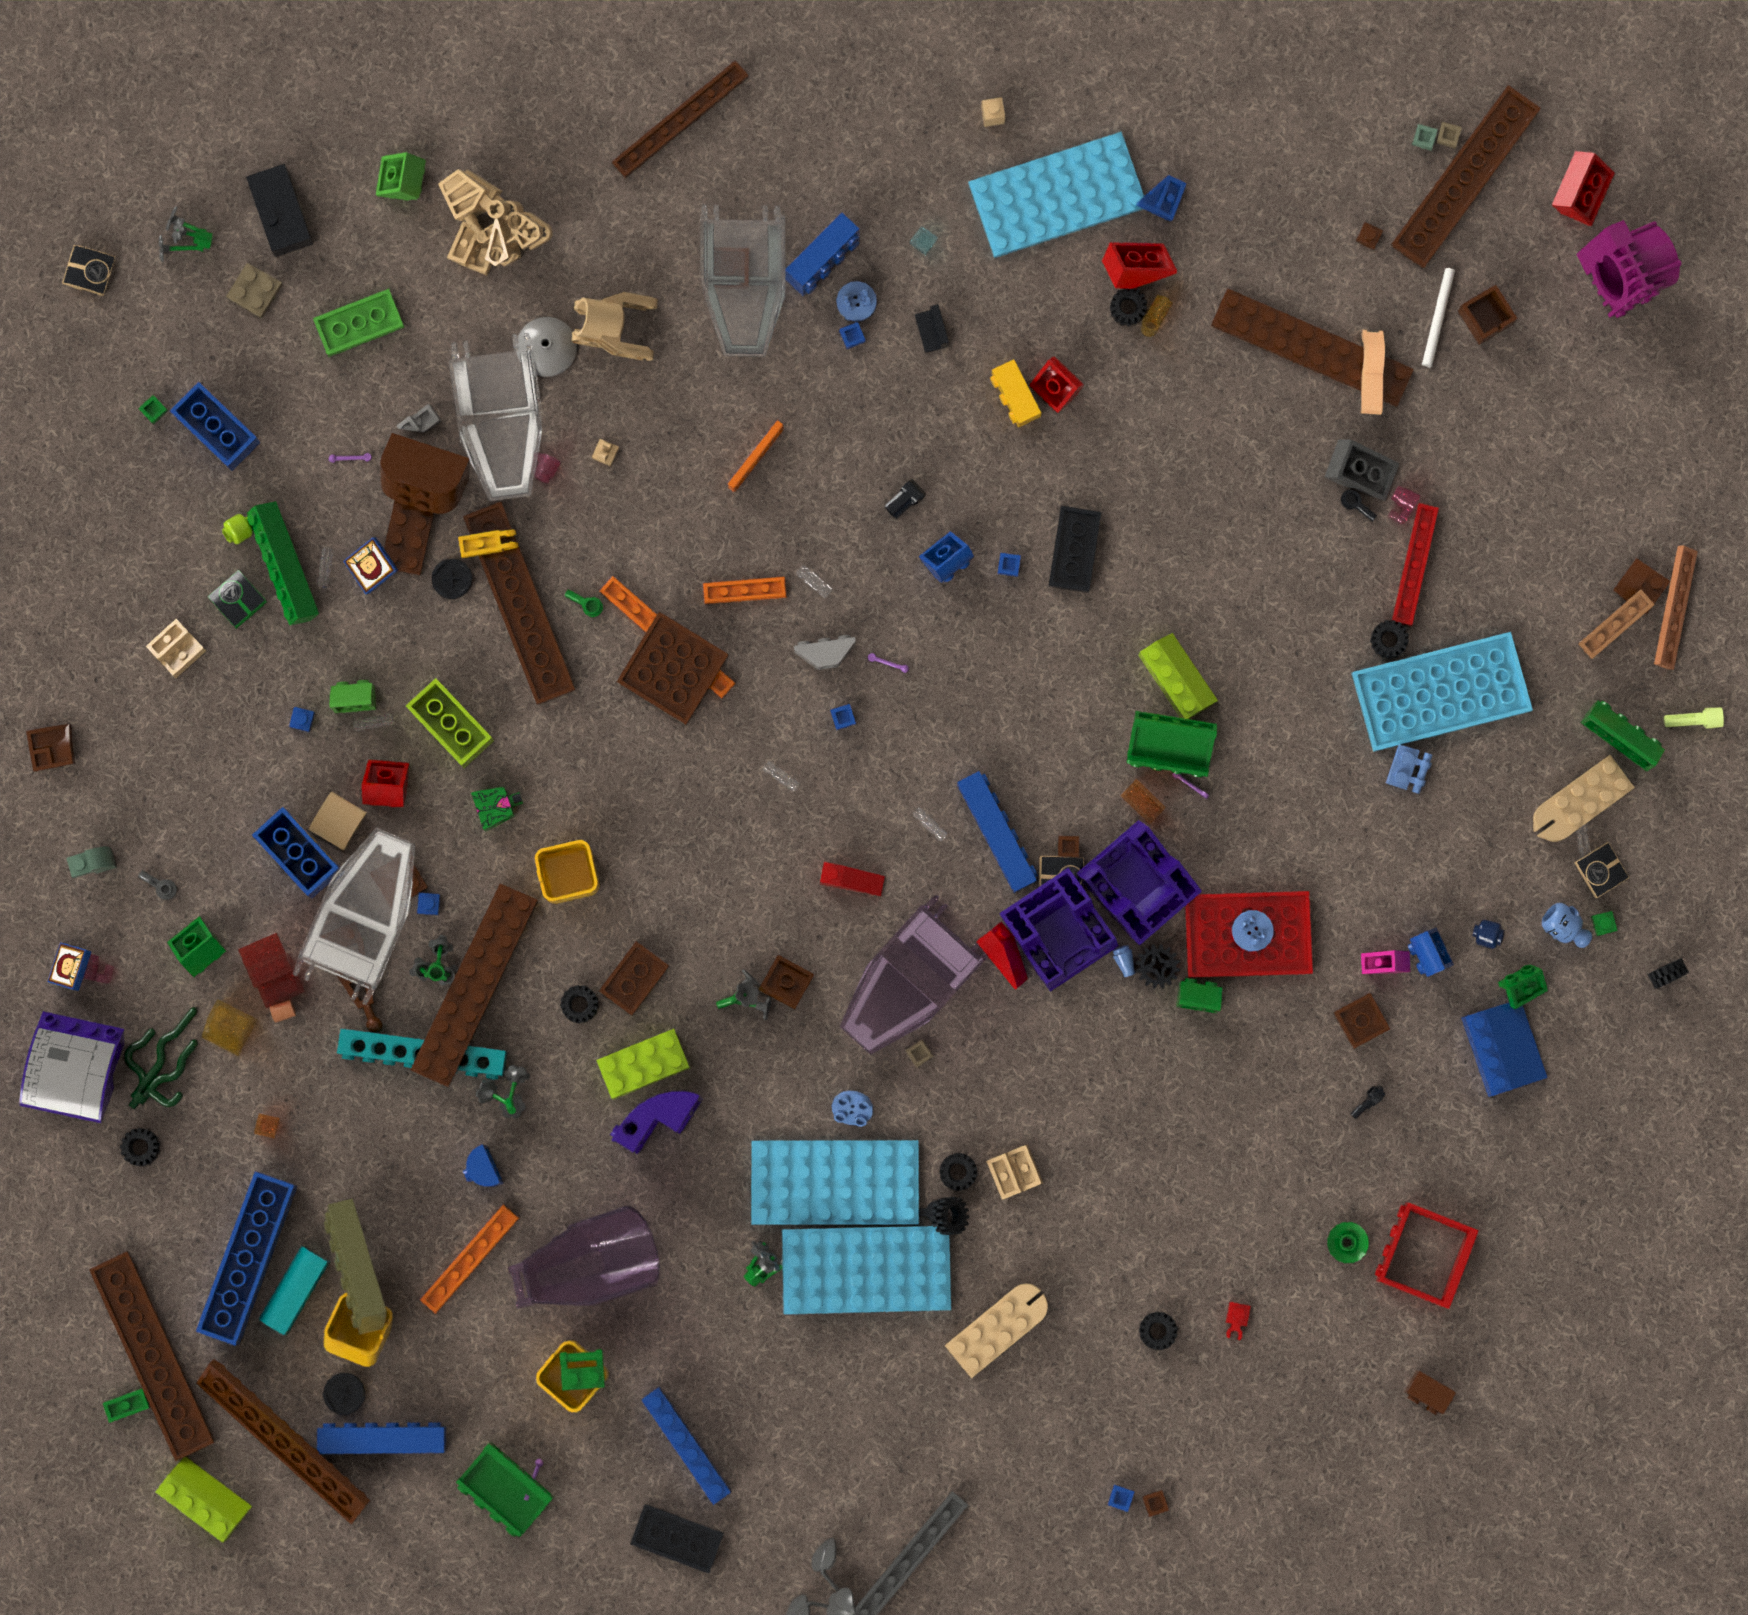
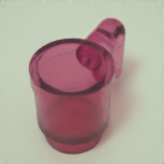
[532,451,561,484]
[1387,485,1421,524]
[83,954,114,984]

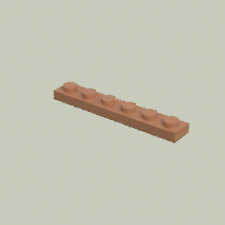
[1654,546,1698,670]

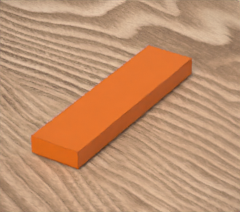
[728,420,784,492]
[703,577,787,604]

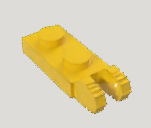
[458,529,518,558]

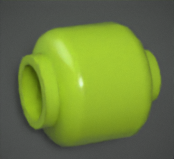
[222,514,253,544]

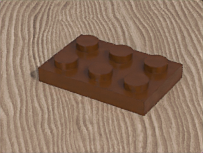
[599,941,670,1016]

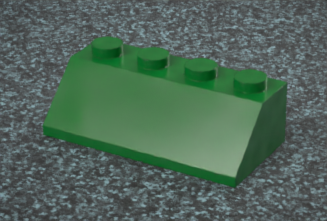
[1580,700,1665,772]

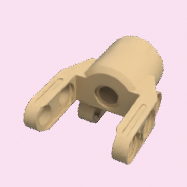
[572,292,658,361]

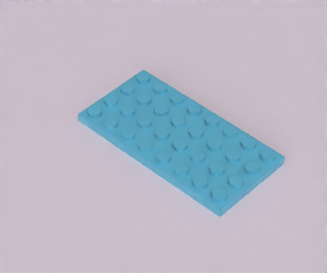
[968,132,1144,258]
[1351,632,1533,752]
[751,1140,919,1225]
[782,1226,951,1314]

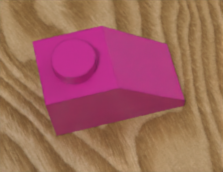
[1361,950,1410,974]

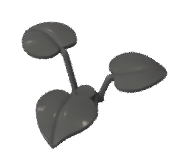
[786,1538,857,1615]

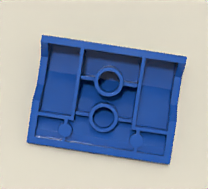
[1461,1002,1548,1097]

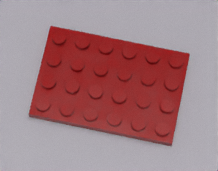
[1185,891,1313,978]

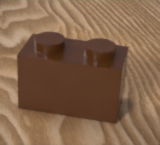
[1404,1370,1456,1415]

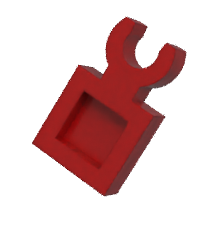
[1226,1302,1251,1340]

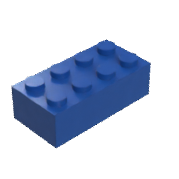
[785,213,859,296]
[170,382,261,471]

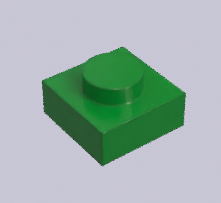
[138,395,168,425]
[1591,911,1618,936]

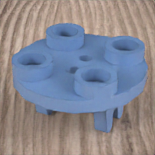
[836,281,877,322]
[1232,910,1273,952]
[832,1091,873,1127]

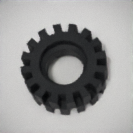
[1110,288,1147,326]
[1370,620,1409,659]
[1648,958,1689,989]
[560,985,599,1023]
[120,1128,160,1166]
[939,1153,977,1191]
[930,1197,970,1235]
[1139,1312,1178,1350]

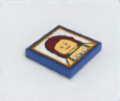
[343,537,399,594]
[48,942,92,991]

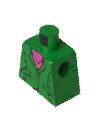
[471,787,523,832]

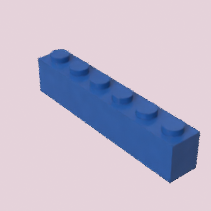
[957,771,1038,894]
[641,1387,731,1505]
[317,1422,446,1454]

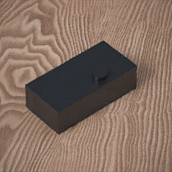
[246,164,313,258]

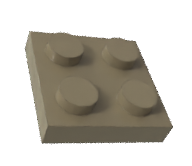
[226,263,283,318]

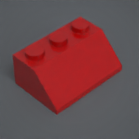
[1552,151,1615,226]

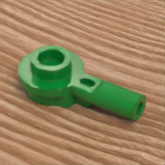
[565,589,603,617]

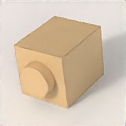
[981,97,1005,127]

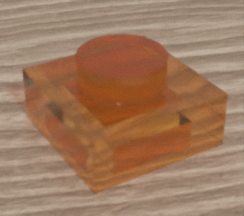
[254,1113,280,1139]

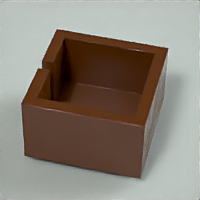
[1458,285,1518,345]

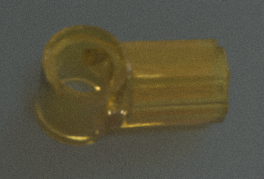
[1141,295,1173,337]

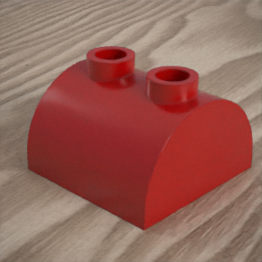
[1029,356,1084,413]

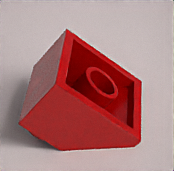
[362,760,409,807]

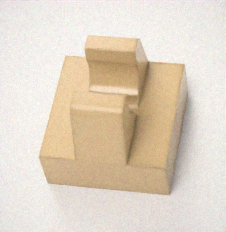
[592,439,619,466]

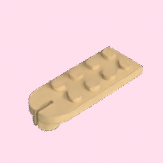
[1533,755,1635,842]
[945,1283,1048,1378]

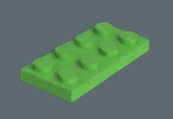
[313,289,404,357]

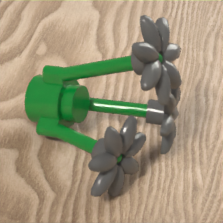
[159,206,212,262]

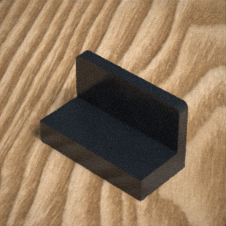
[915,304,949,353]

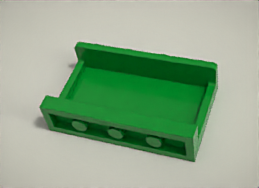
[1127,711,1217,777]
[456,1442,555,1538]

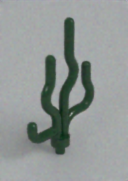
[124,1007,198,1110]

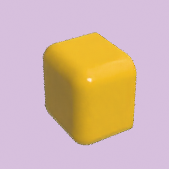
[535,840,600,904]
[324,1293,393,1367]
[536,1340,609,1412]

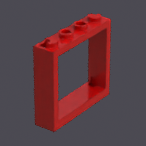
[1375,1202,1479,1309]

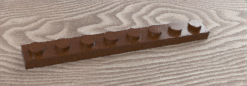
[612,60,749,179]

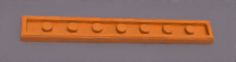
[599,576,736,699]

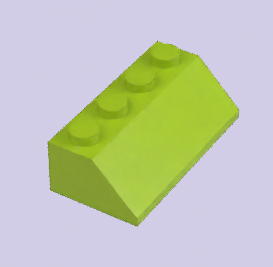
[1138,633,1218,719]
[156,1457,252,1543]

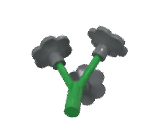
[716,969,772,1020]
[476,1065,530,1119]

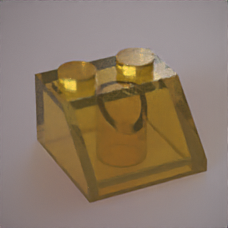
[202,999,258,1056]

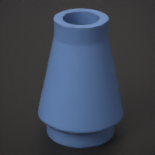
[1113,945,1136,977]

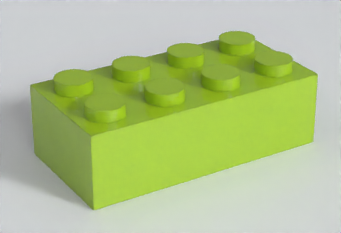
[406,678,494,768]
[596,1029,690,1100]

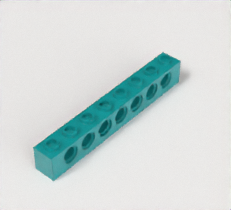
[337,1028,507,1080]

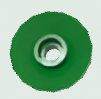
[1327,1222,1369,1263]

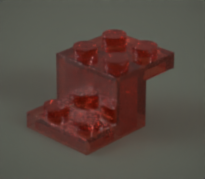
[238,933,305,1009]

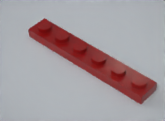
[1391,503,1439,627]

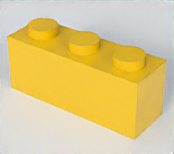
[990,359,1041,428]

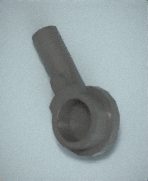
[138,870,177,900]

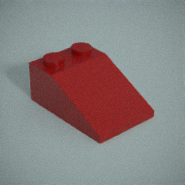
[1102,242,1177,289]

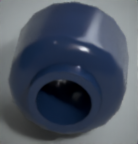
[1472,920,1505,949]

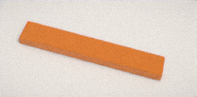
[420,1204,519,1314]

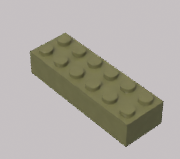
[324,1199,386,1335]

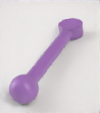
[329,453,372,462]
[868,653,909,673]
[1172,773,1209,799]
[524,1459,543,1500]

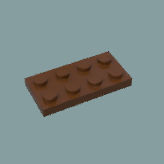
[384,500,434,576]

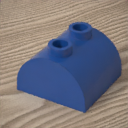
[919,531,974,583]
[1408,927,1454,977]
[463,1144,504,1187]

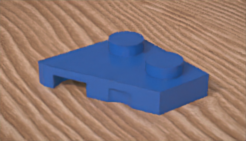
[1136,175,1187,221]

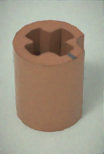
[270,999,296,1023]

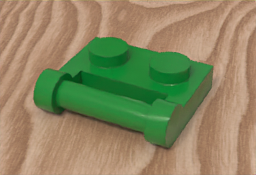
[560,1349,605,1391]

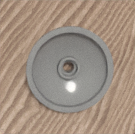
[516,317,577,377]

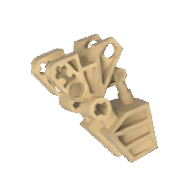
[438,169,553,266]

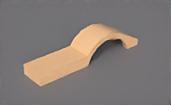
[1361,330,1385,415]

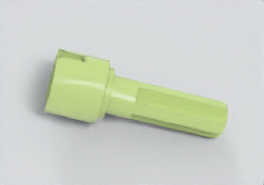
[1664,707,1724,729]

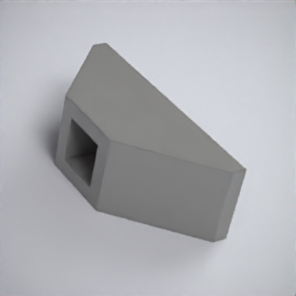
[794,635,856,670]

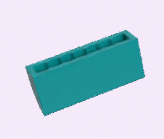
[258,1245,330,1335]

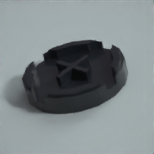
[432,559,473,600]
[323,1373,366,1415]

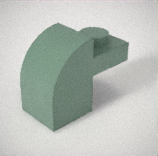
[66,846,117,878]

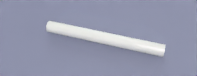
[1422,268,1455,368]

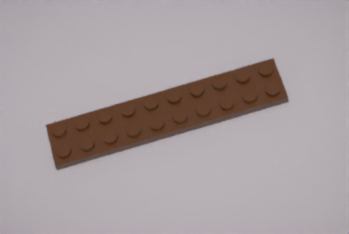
[1391,85,1541,269]
[1211,288,1414,407]
[463,502,576,706]
[410,883,538,1088]
[89,1251,215,1461]
[196,1359,371,1524]

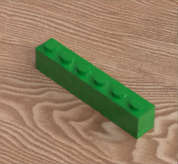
[247,501,319,626]

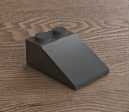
[1325,439,1399,501]

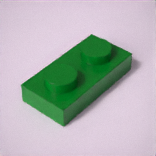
[102,1388,151,1423]

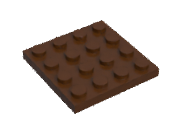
[617,612,729,725]

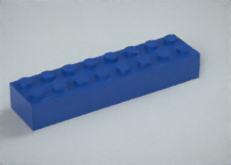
[196,1171,298,1346]

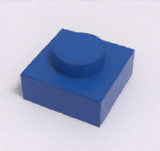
[839,322,866,349]
[997,553,1021,577]
[830,704,856,731]
[289,707,315,732]
[417,893,440,915]
[1107,1485,1134,1512]

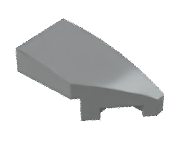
[397,404,442,433]

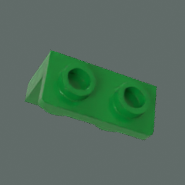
[1498,964,1548,1009]

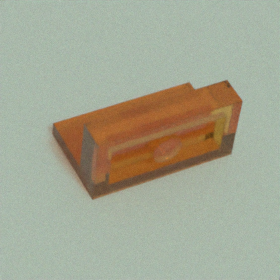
[1121,779,1166,824]

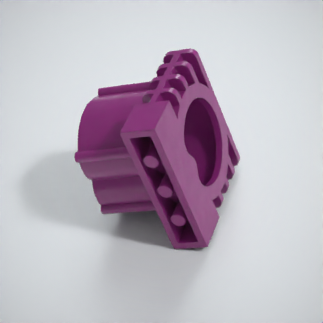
[1576,220,1682,318]

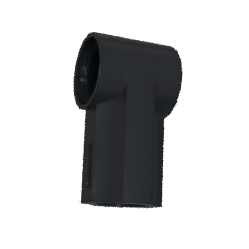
[884,479,926,519]

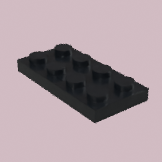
[1048,506,1101,593]
[630,1504,724,1574]

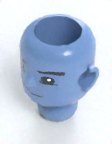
[1542,903,1593,948]

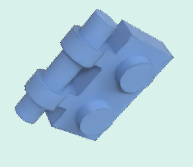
[1386,744,1432,794]

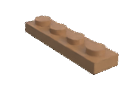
[1578,589,1655,659]

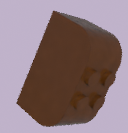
[380,433,470,514]

